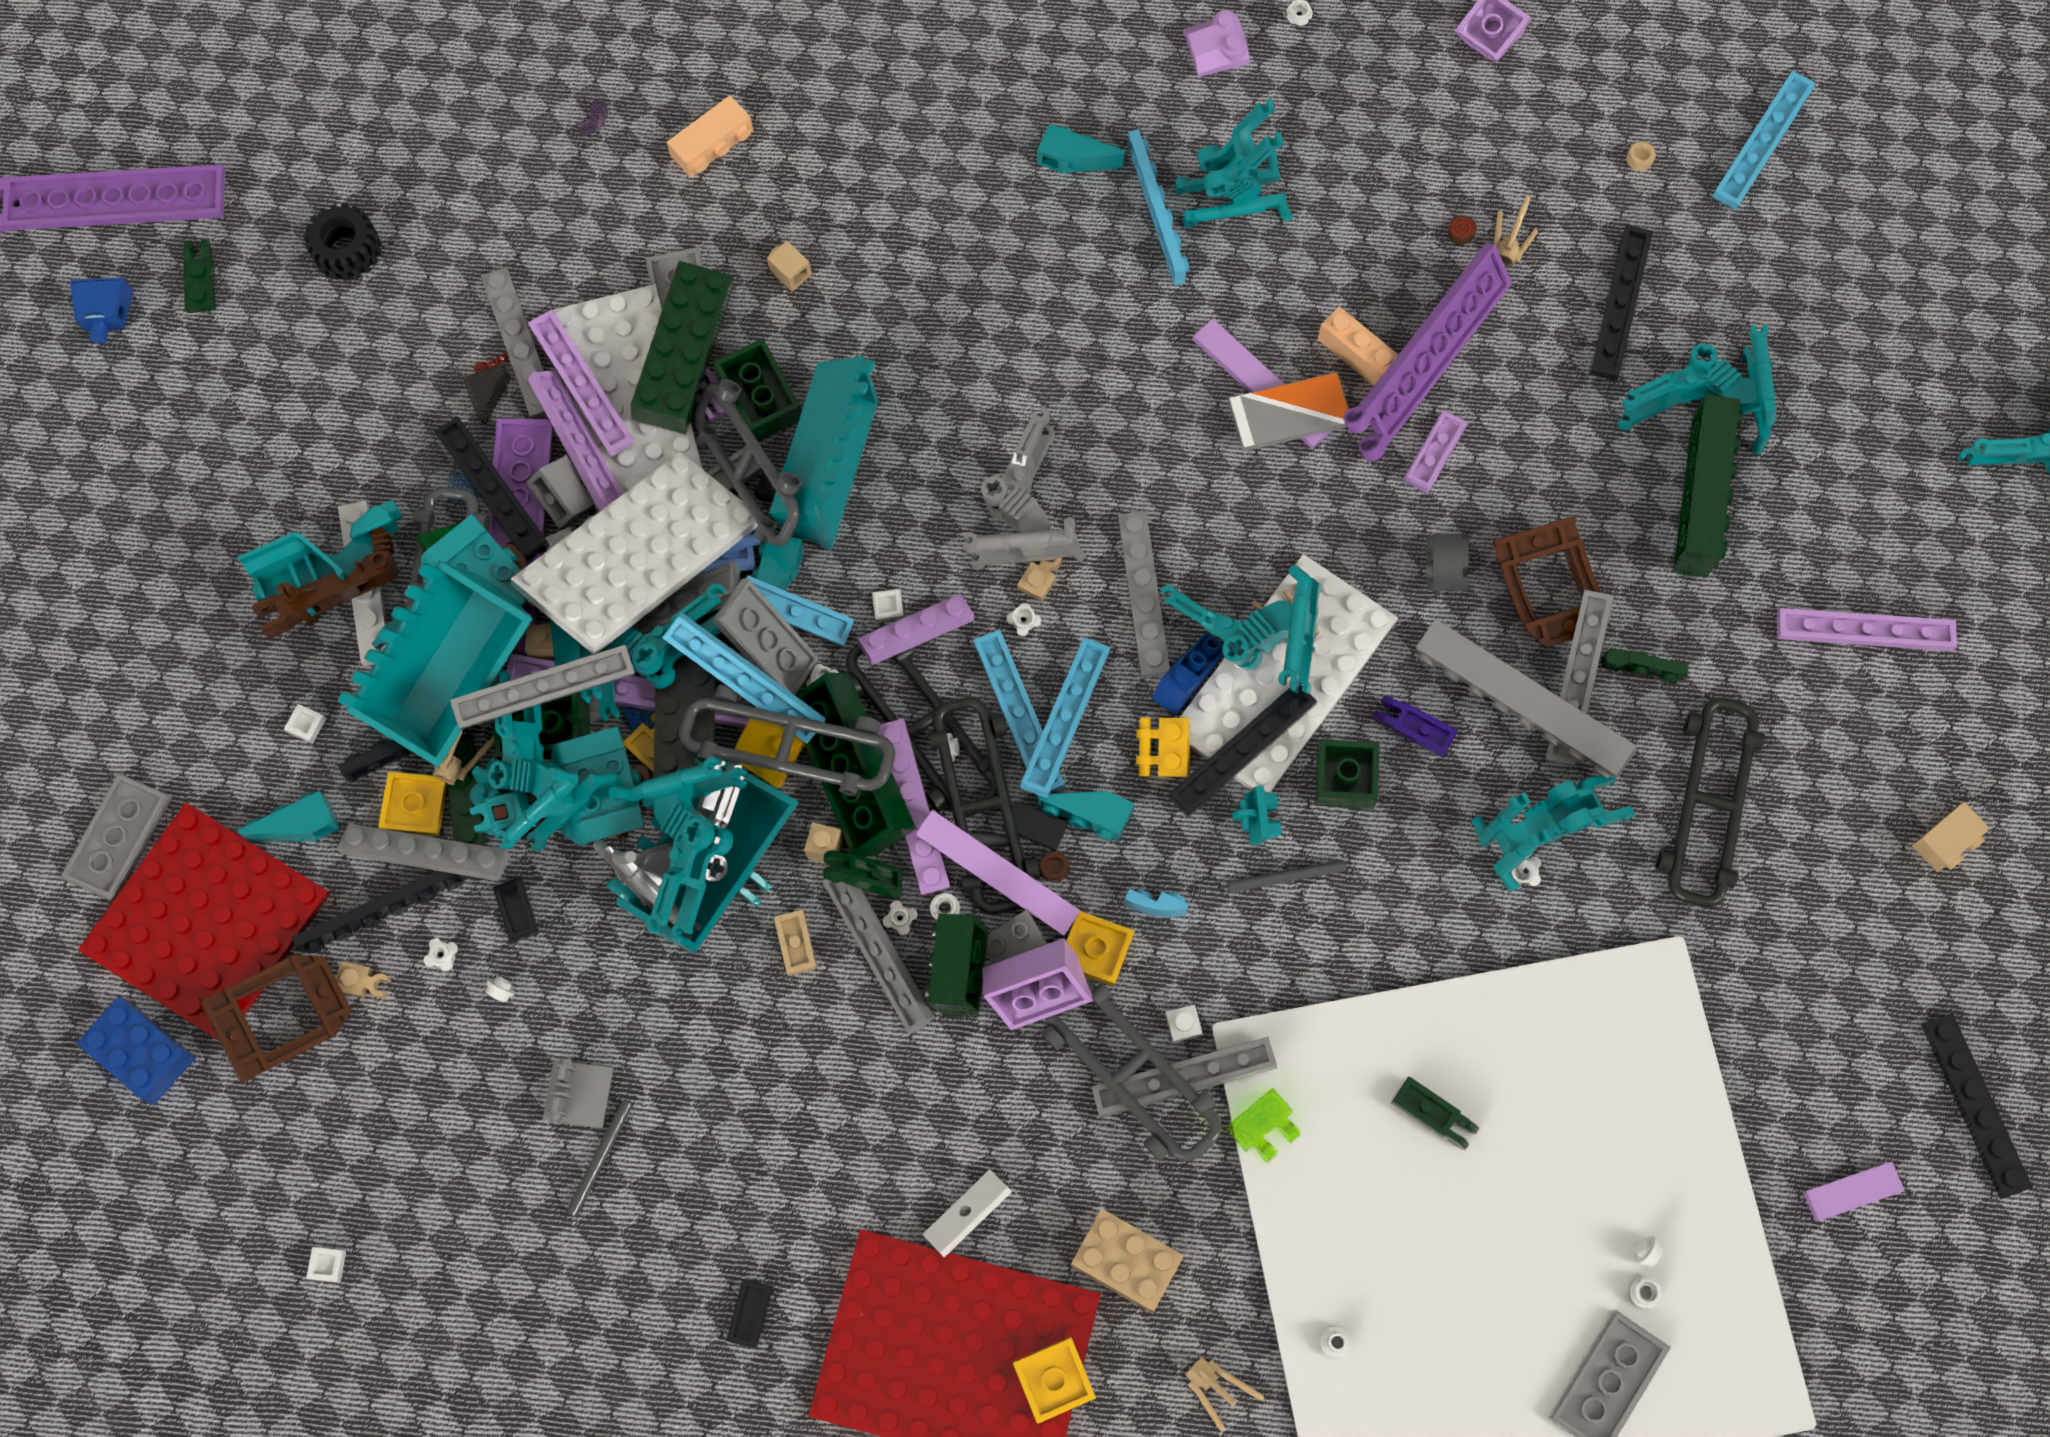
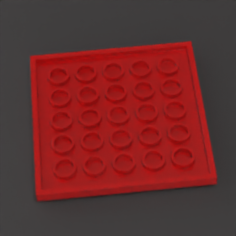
[78,802,331,1041]

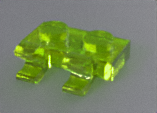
[1226,1088,1301,1163]

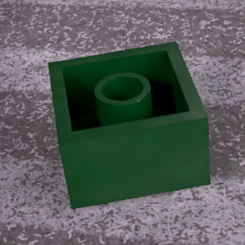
[1315,739,1379,809]

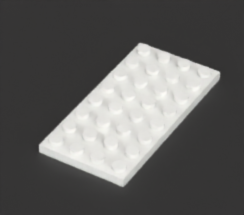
[553,284,703,512]
[511,452,758,655]
[1180,554,1398,792]

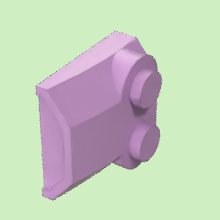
[1454,0,1531,62]
[1183,10,1250,77]

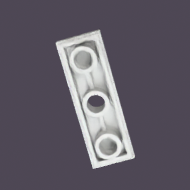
[922,1169,1012,1257]

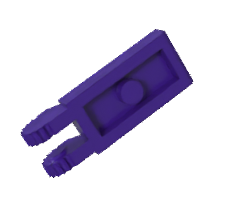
[1372,695,1458,758]

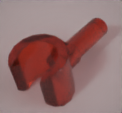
[474,352,509,384]

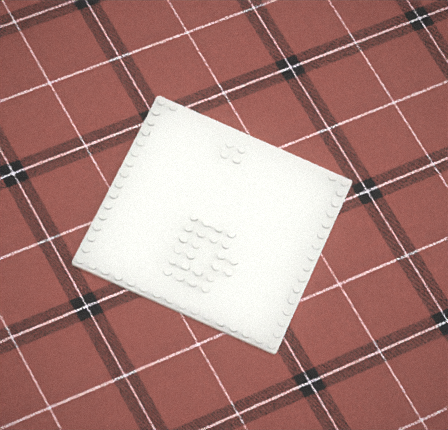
[1212,936,1816,1437]

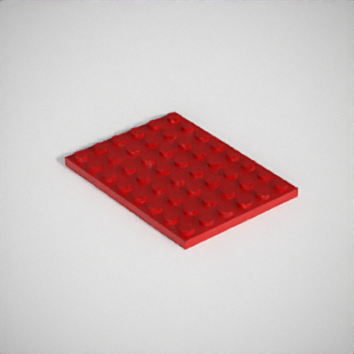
[808,1229,1101,1437]

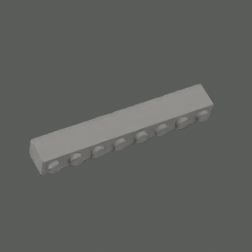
[1416,618,1637,780]

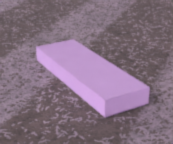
[1403,410,1468,494]
[1803,1161,1905,1222]

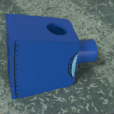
[70,277,133,344]

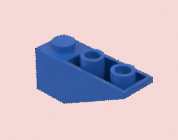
[1152,632,1224,715]

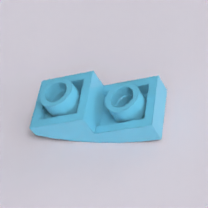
[1124,889,1189,917]

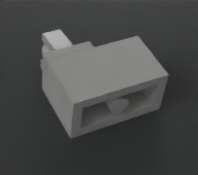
[526,455,595,529]

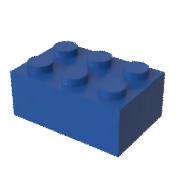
[76,996,196,1105]

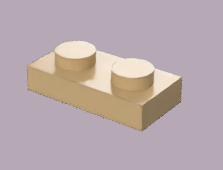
[774,909,817,976]

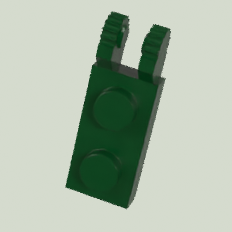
[183,238,216,314]
[1601,648,1689,684]
[823,850,902,899]
[1391,1076,1480,1150]

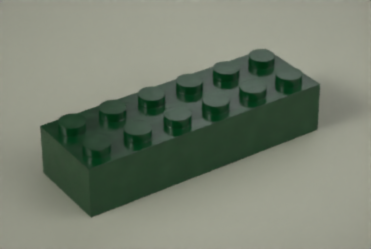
[631,261,733,434]
[1672,394,1743,578]
[795,672,916,857]

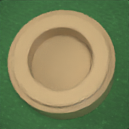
[1626,142,1656,171]

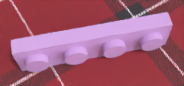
[858,594,974,666]

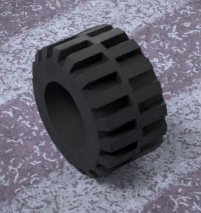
[304,203,381,281]

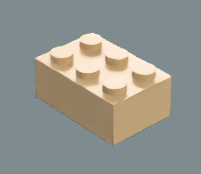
[1071,1208,1184,1314]

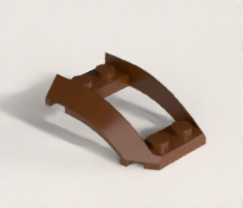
[1493,516,1602,647]
[200,954,352,1083]

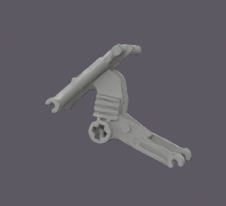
[963,407,1086,570]
[593,760,745,940]

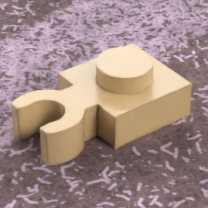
[1017,557,1062,602]
[336,961,391,998]

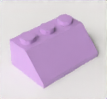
[982,938,1093,1030]

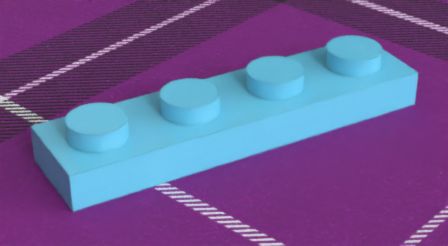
[746,576,855,647]

